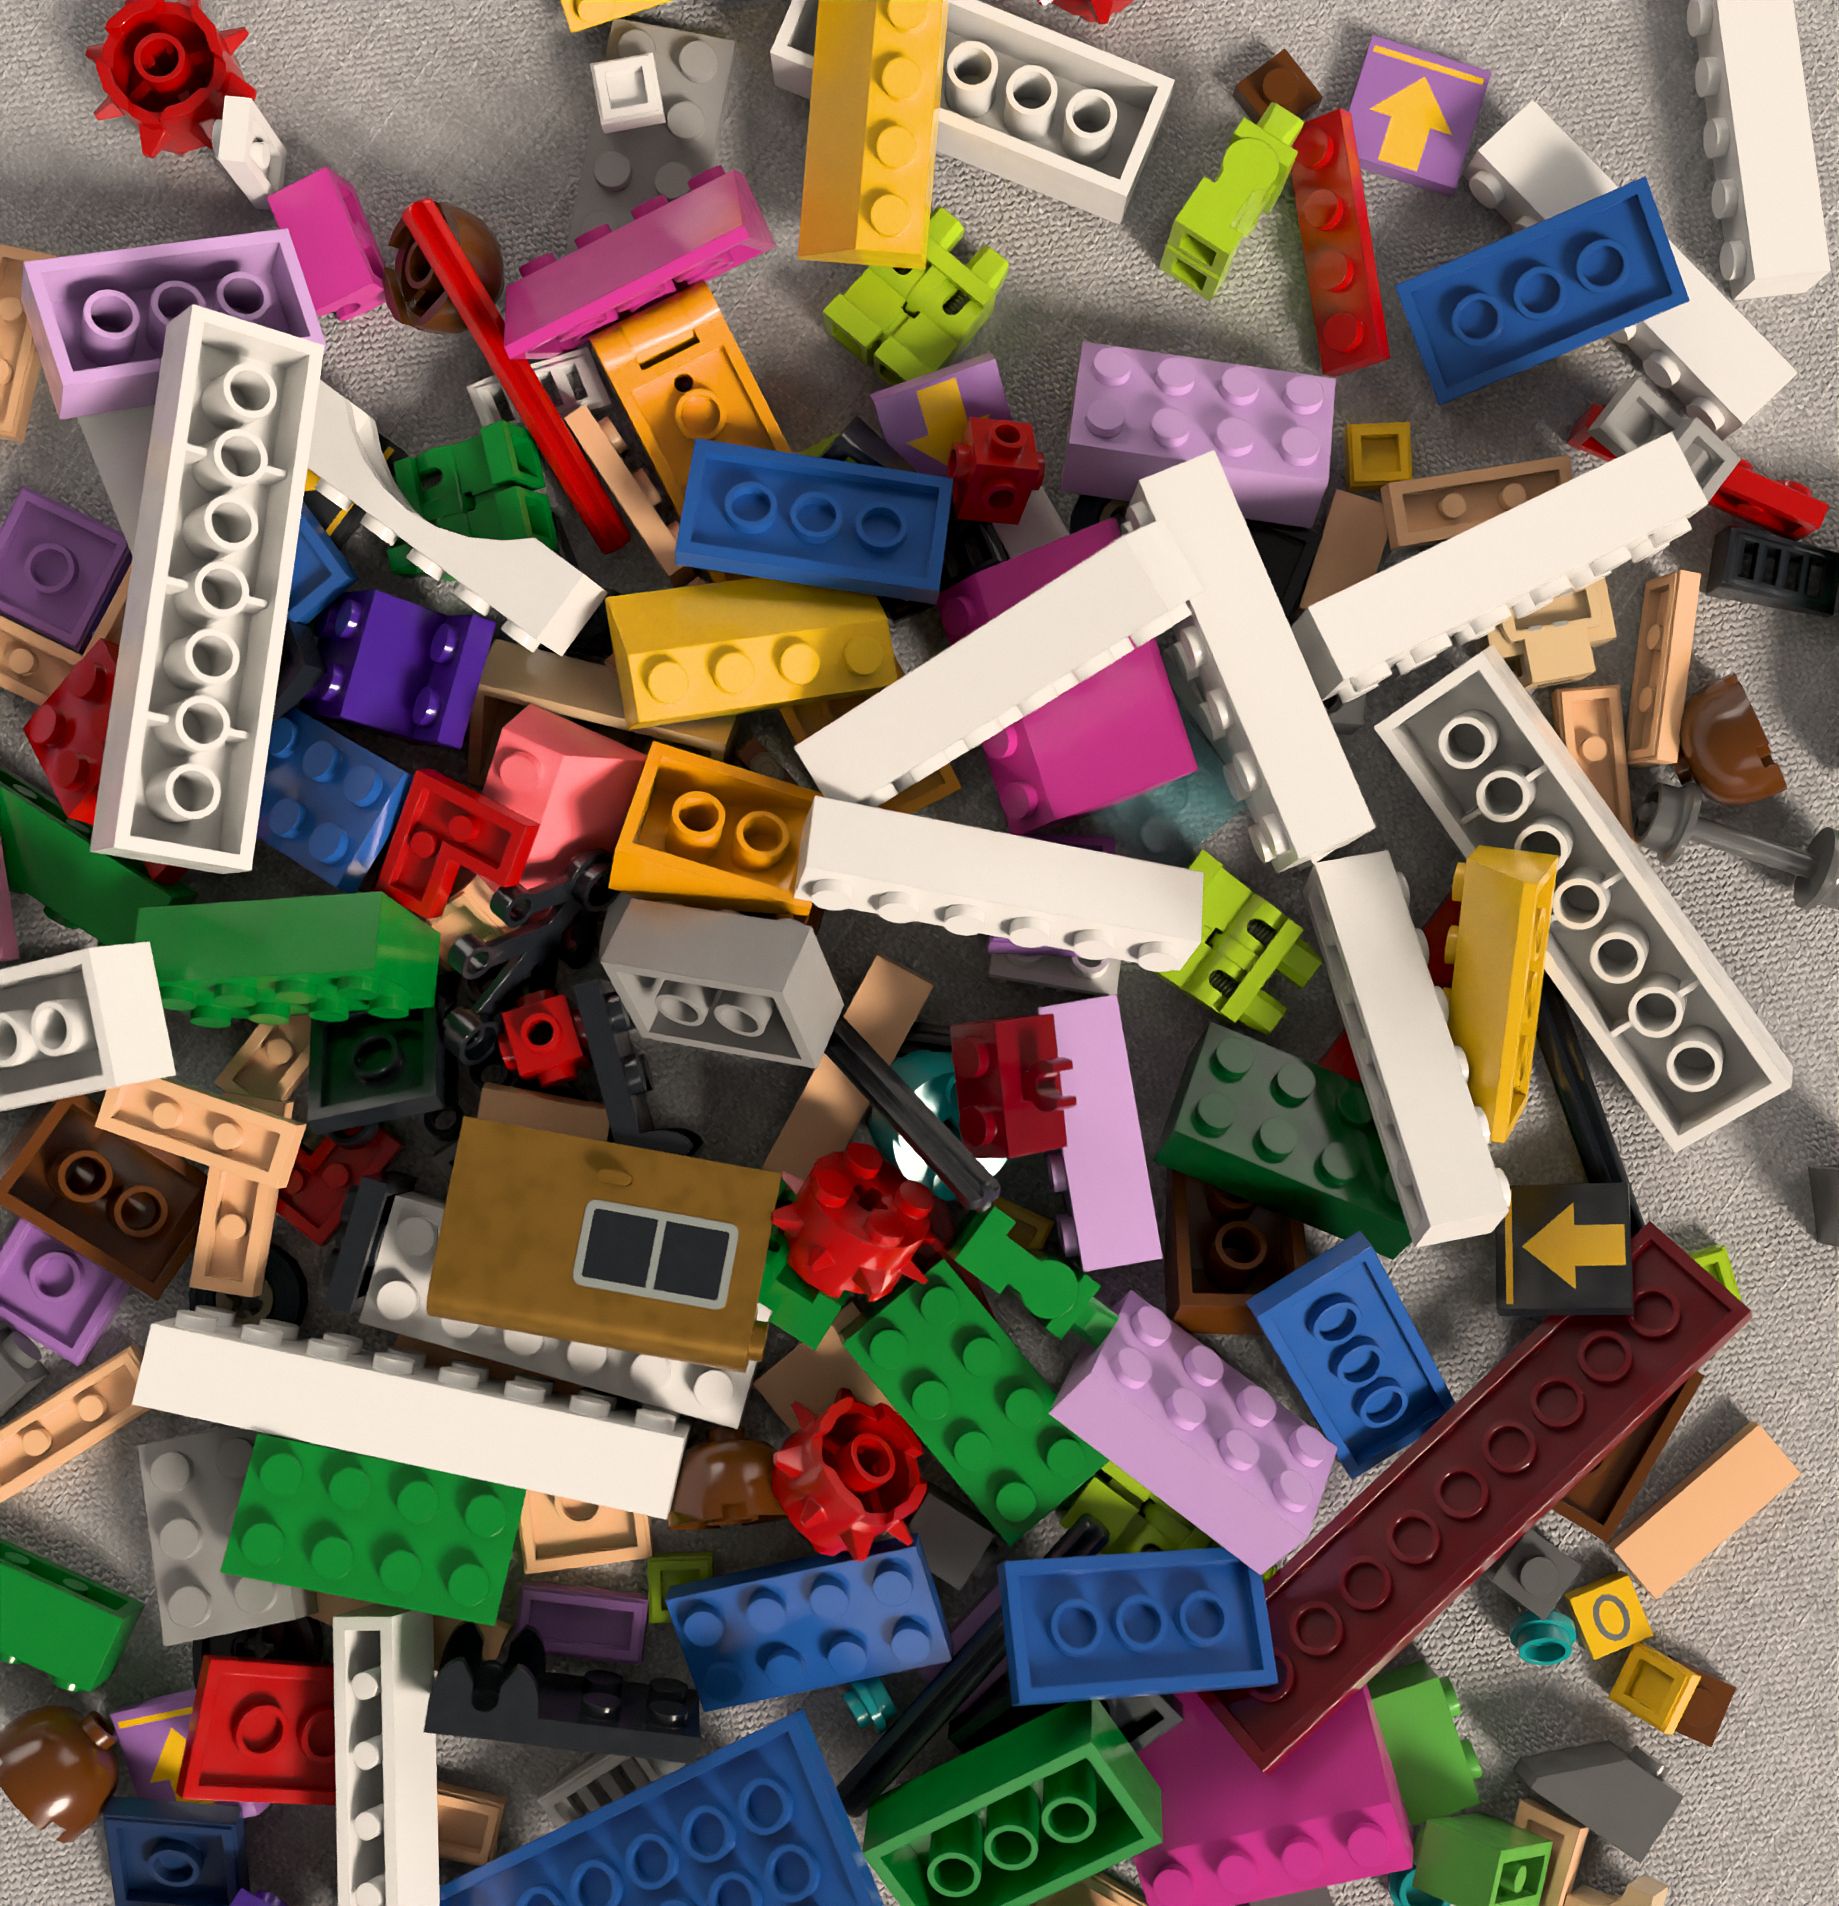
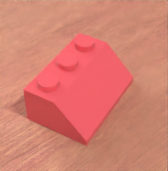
[450,704,647,923]

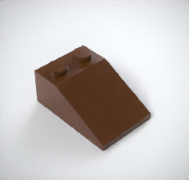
[0,1094,208,1301]
[1164,1167,1307,1335]

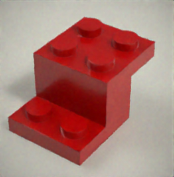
[22,638,189,886]

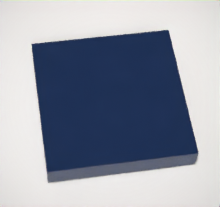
[103,1796,251,1906]

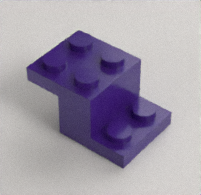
[299,590,496,749]

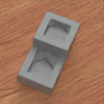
[1587,378,1741,510]

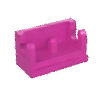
[266,166,386,321]

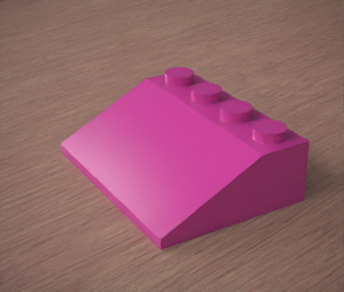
[504,165,777,359]
[936,518,1199,836]
[1133,1683,1414,1906]

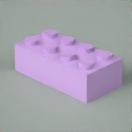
[21,228,327,420]
[1060,341,1336,528]
[1031,994,1163,1272]
[1048,1290,1338,1575]

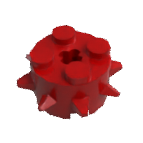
[85,0,257,159]
[771,1142,935,1302]
[772,1387,928,1562]

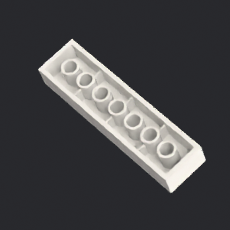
[90,304,324,874]
[1374,644,1793,1153]
[132,1305,693,1519]

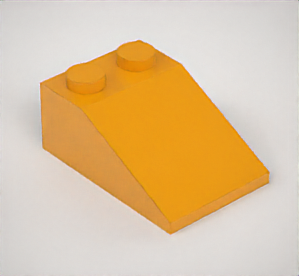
[608,741,824,915]

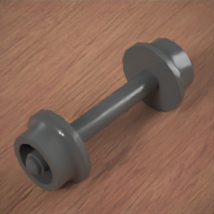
[1634,782,1839,910]

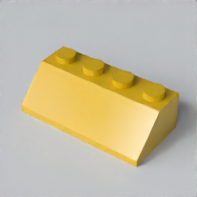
[798,0,949,270]
[605,577,898,730]
[1443,845,1559,1144]

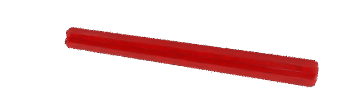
[401,197,631,555]

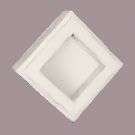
[590,52,666,134]

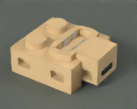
[1474,577,1617,690]

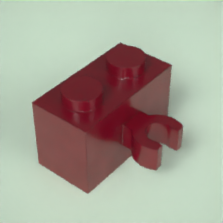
[949,1013,1077,1159]

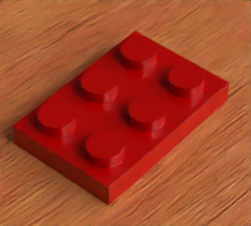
[176,1654,336,1806]

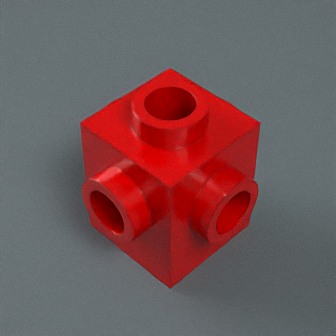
[947,417,1045,525]
[497,989,594,1088]

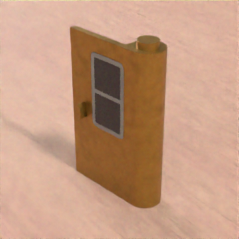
[426,1116,782,1373]

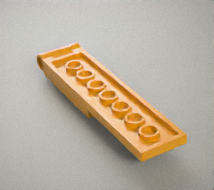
[588,280,962,815]

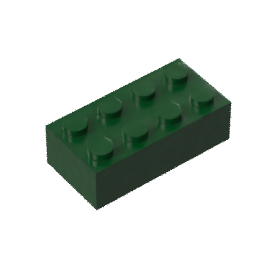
[1153,1021,1412,1260]

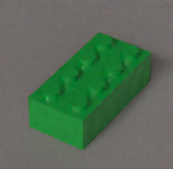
[134,891,441,1028]
[838,1251,1110,1546]
[220,1433,527,1626]
[862,1700,1163,1906]

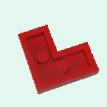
[374,769,540,919]
[276,1124,407,1247]

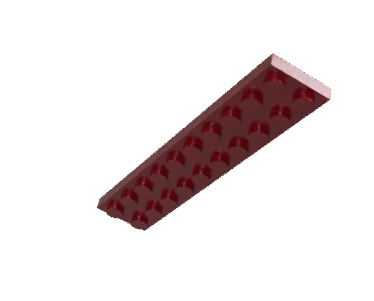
[1196,1221,1752,1776]

